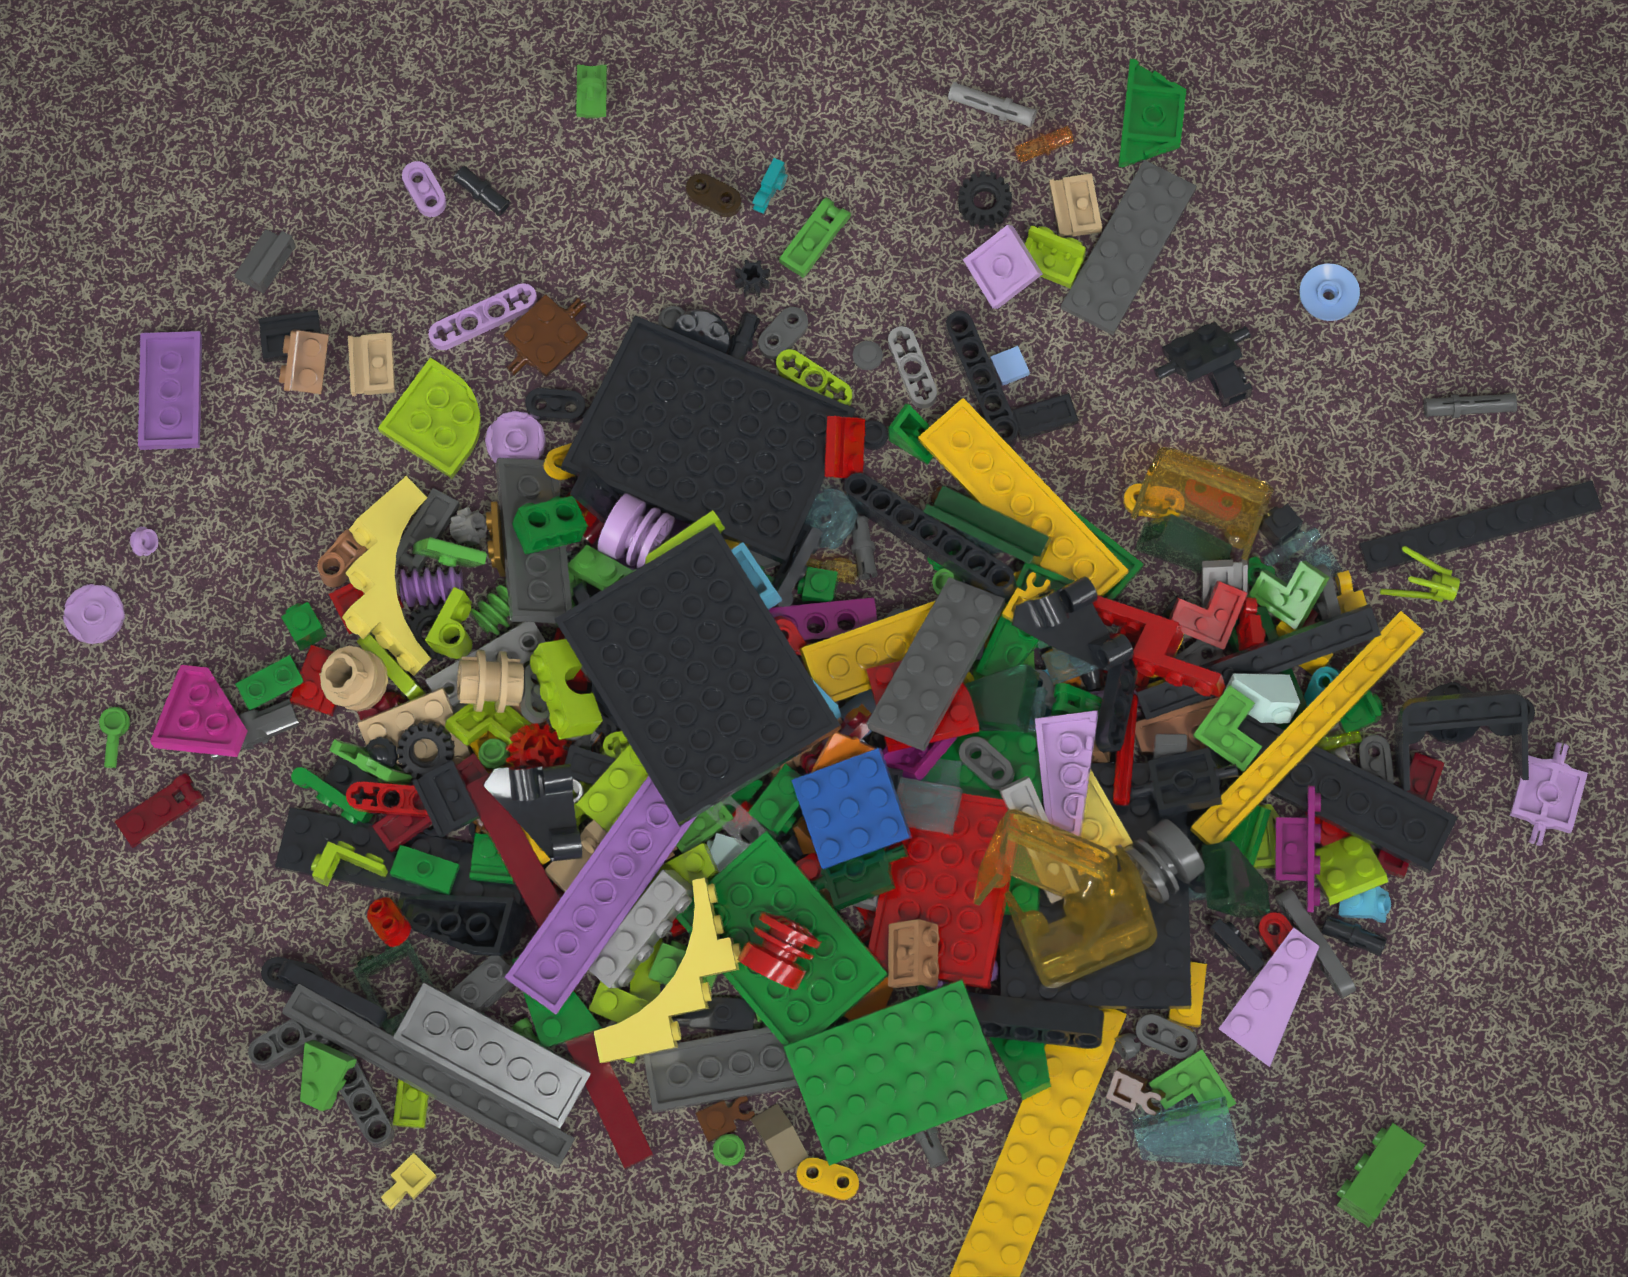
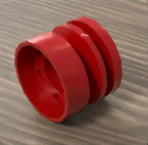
[737,911,821,990]

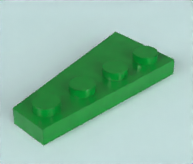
[975,562,1074,686]

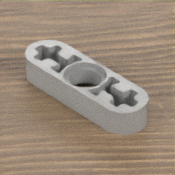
[888,326,937,409]

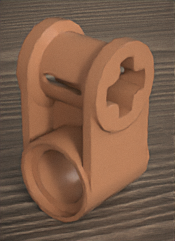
[317,529,368,588]

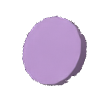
[485,411,546,463]
[63,584,125,644]

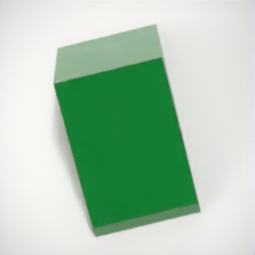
[889,404,934,465]

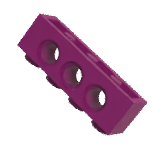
[769,598,877,645]

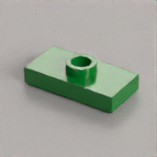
[390,845,460,895]

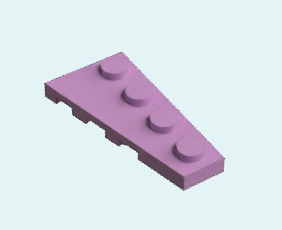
[1035,711,1098,842]
[1219,927,1320,1067]

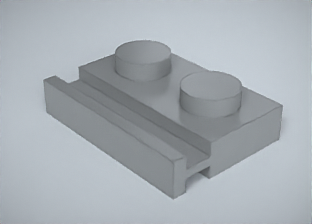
[1201,559,1248,609]

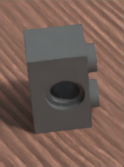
[448,956,514,1013]

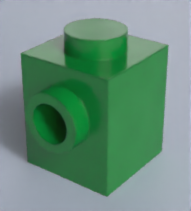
[797,567,838,605]
[281,602,327,651]

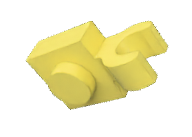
[381,1153,437,1210]

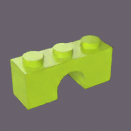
[530,639,603,740]

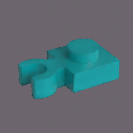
[752,158,788,214]

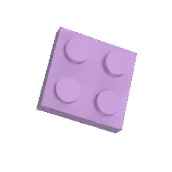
[963,225,1043,309]

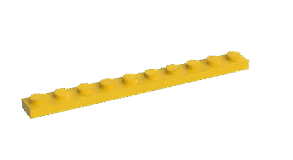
[1190,611,1424,851]

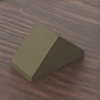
[750,1103,809,1174]

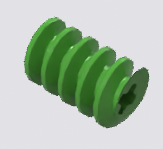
[470,579,510,636]

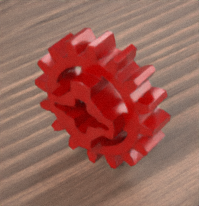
[506,723,568,767]

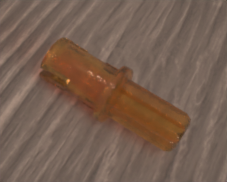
[1015,125,1074,162]

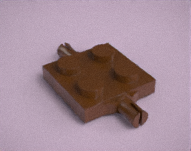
[504,294,588,378]

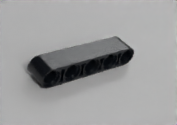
[946,311,1018,448]
[968,992,1104,1049]

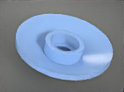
[1299,264,1360,321]

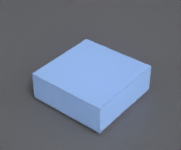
[990,346,1030,386]

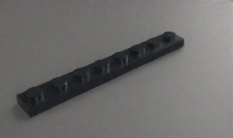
[1359,481,1602,574]
[1135,604,1381,720]

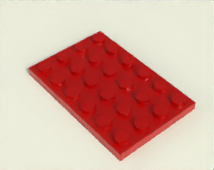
[868,784,1019,989]

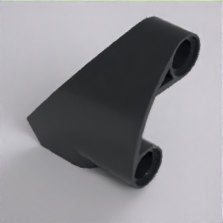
[1012,576,1134,671]
[483,764,582,862]

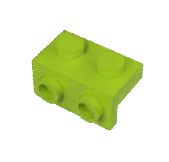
[1025,226,1086,289]

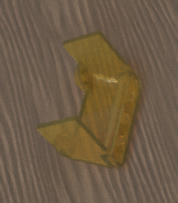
[1131,447,1274,560]
[974,809,1118,952]
[1005,844,1157,988]

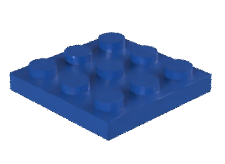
[792,748,912,869]

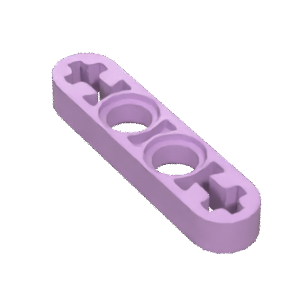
[428,283,537,350]

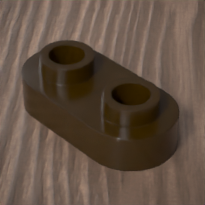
[686,173,742,217]

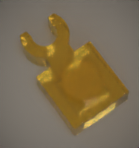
[804,558,857,585]

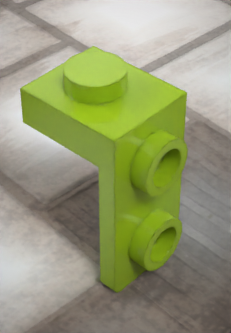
[311,841,388,887]

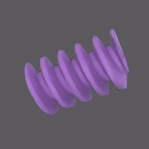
[399,566,464,607]

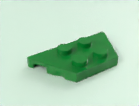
[1119,58,1186,167]

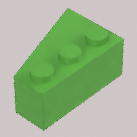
[1336,1123,1425,1228]

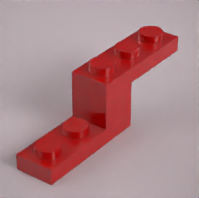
[1093,595,1226,697]

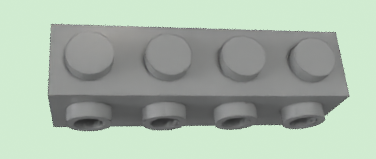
[425,622,546,713]
[588,870,694,988]

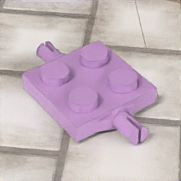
[1510,742,1588,846]

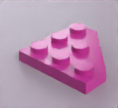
[150,665,247,757]

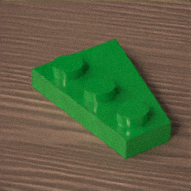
[987,1037,1051,1100]

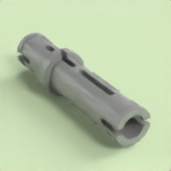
[948,82,1037,128]

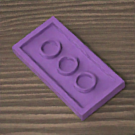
[138,331,202,450]

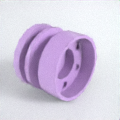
[598,493,674,569]

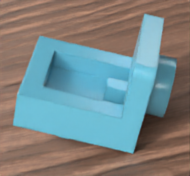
[1338,886,1391,923]

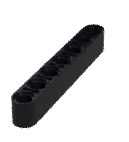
[844,473,1017,603]

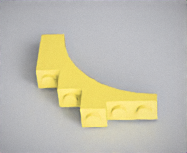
[342,476,431,676]
[594,878,741,1063]

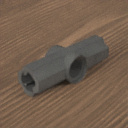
[211,699,300,760]

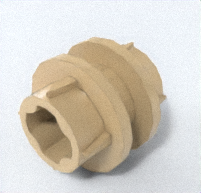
[319,646,389,711]
[457,650,524,713]

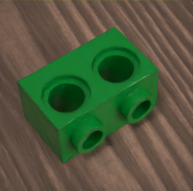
[512,496,587,555]

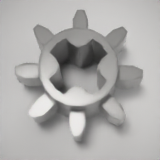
[450,507,487,547]

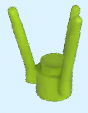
[1380,546,1460,602]

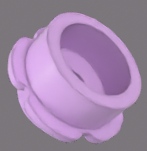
[130,527,158,556]

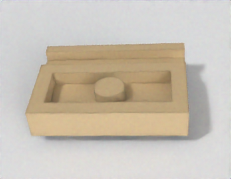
[1049,173,1102,238]
[348,333,396,396]

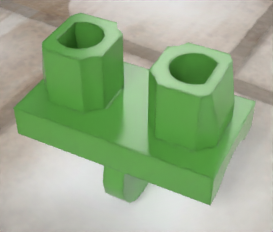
[576,65,607,118]

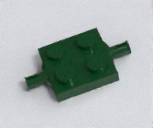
[811,844,908,911]

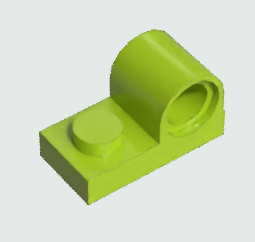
[425,587,473,659]

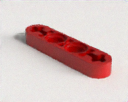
[346,781,429,817]

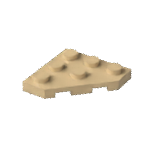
[357,687,472,765]

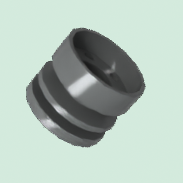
[1121,819,1205,903]

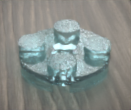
[805,489,858,549]

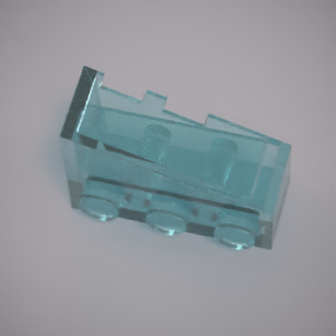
[1133,1096,1244,1167]

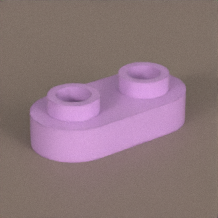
[402,161,446,217]

